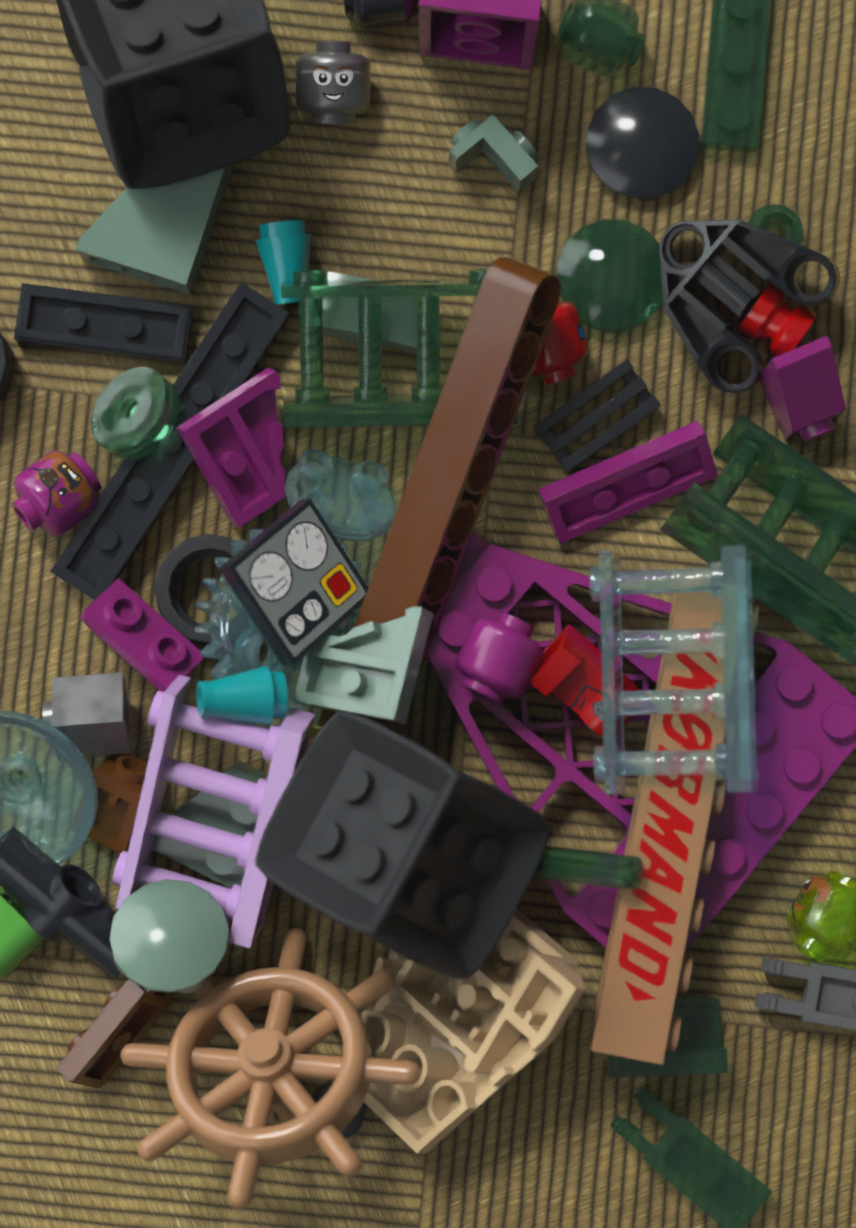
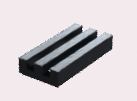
[533,359,661,474]

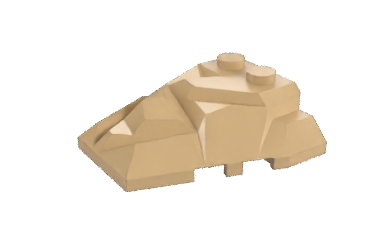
[361,908,585,1154]

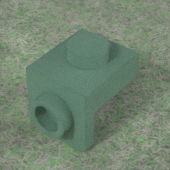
[449,114,538,194]

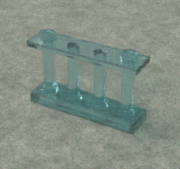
[590,545,758,794]

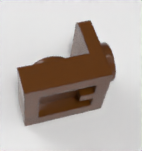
[73,754,148,854]

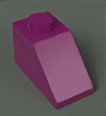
[759,336,846,443]

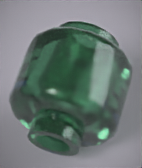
[556,0,646,77]

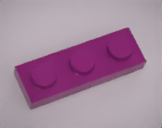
[538,421,718,544]

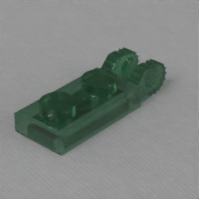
[610,1086,772,1228]

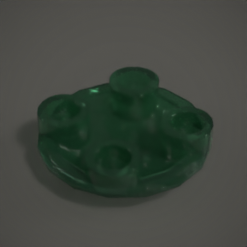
[556,219,663,334]

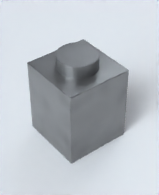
[42,672,131,758]

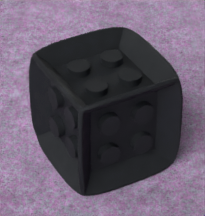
[56,0,290,189]
[255,711,550,979]

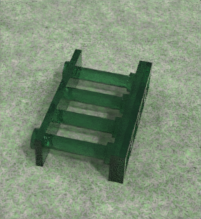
[281,268,517,427]
[660,413,856,666]

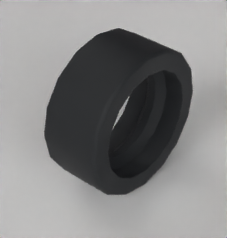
[154,534,255,647]

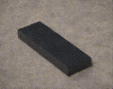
[14,283,194,365]

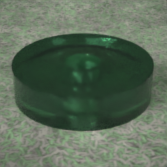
[91,367,179,460]

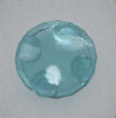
[284,449,396,541]

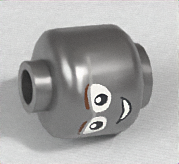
[296,41,371,124]

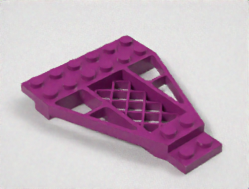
[426,532,856,953]

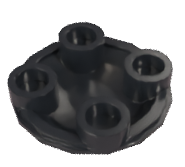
[585,87,699,202]

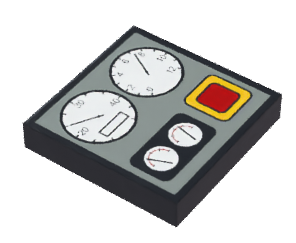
[218,498,368,666]

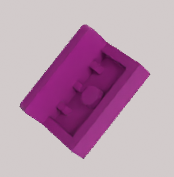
[81,578,206,692]

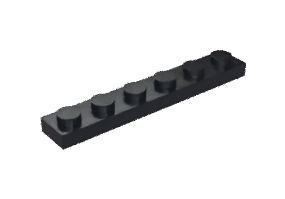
[50,282,290,600]

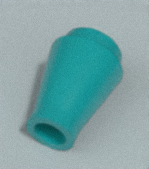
[255,220,312,305]
[196,666,288,726]

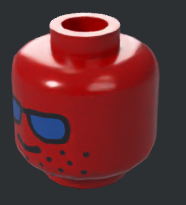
[531,300,589,384]

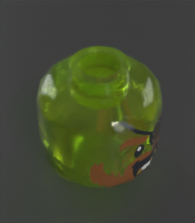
[786,871,856,962]

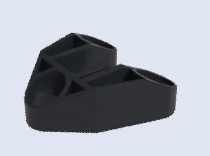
[659,220,840,393]

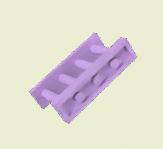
[112,675,315,948]

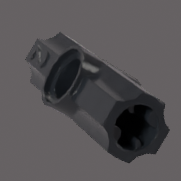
[0,826,121,979]

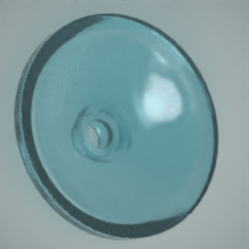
[0,711,98,864]

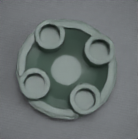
[109,879,229,994]

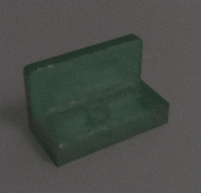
[604,997,728,1077]

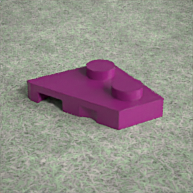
[176,368,286,528]

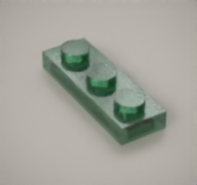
[699,0,770,153]

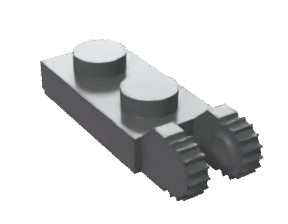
[754,957,856,1030]

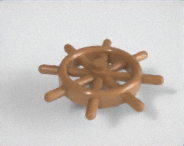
[121,928,421,1209]

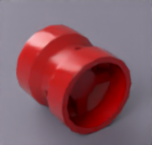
[738,282,818,357]

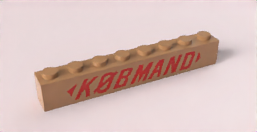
[588,575,759,1065]

